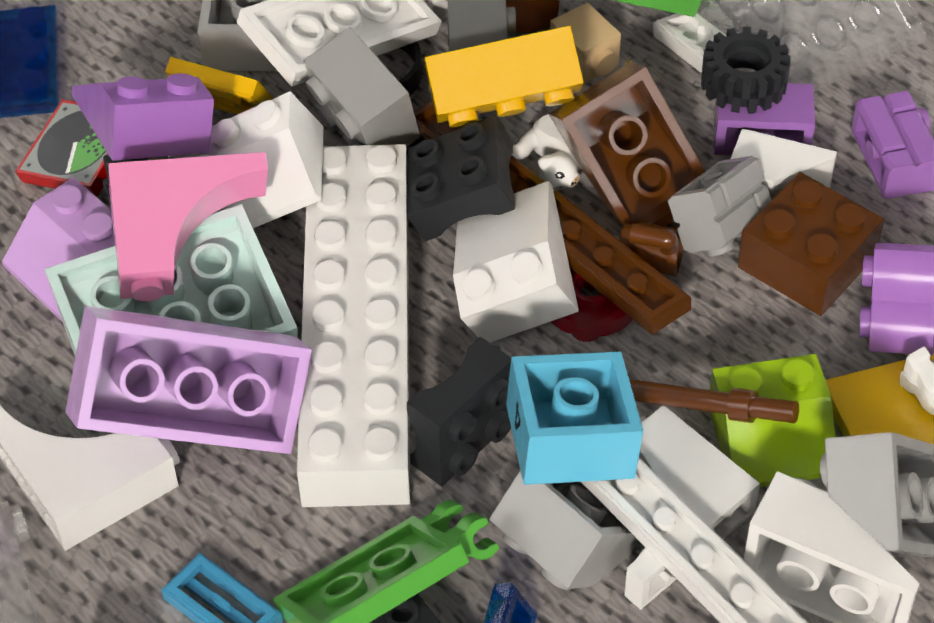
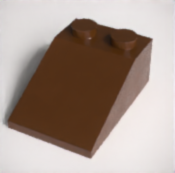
[549,62,705,228]

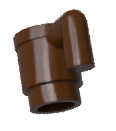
[619,222,684,277]

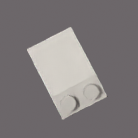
[453,181,579,343]
[744,471,920,623]

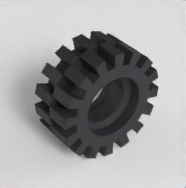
[701,27,791,114]

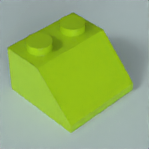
[709,354,836,487]

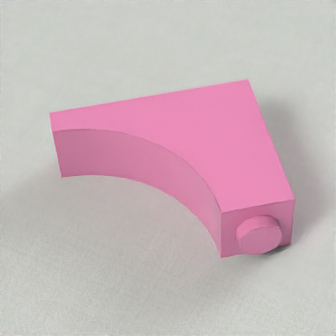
[108,152,268,302]

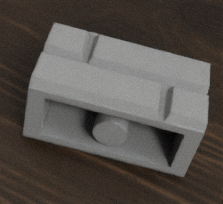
[668,156,772,256]

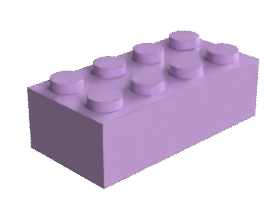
[65,306,312,454]

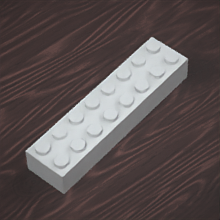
[297,144,410,507]

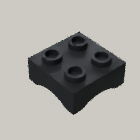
[407,115,515,241]
[406,336,511,487]

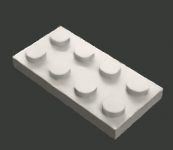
[237,0,442,87]

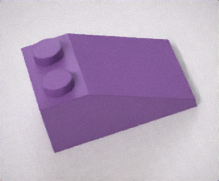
[72,73,214,161]

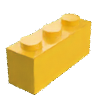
[425,25,584,127]

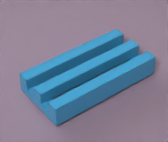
[161,553,284,623]

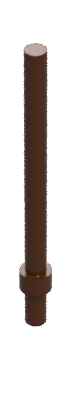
[629,379,799,424]

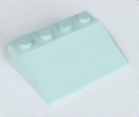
[45,204,298,356]

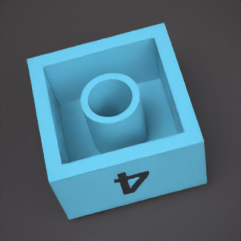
[506,352,643,485]

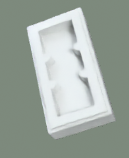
[653,13,726,73]

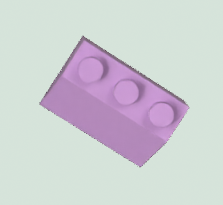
[2,177,115,322]

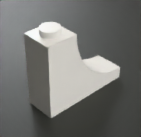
[0,405,180,551]
[625,405,760,610]

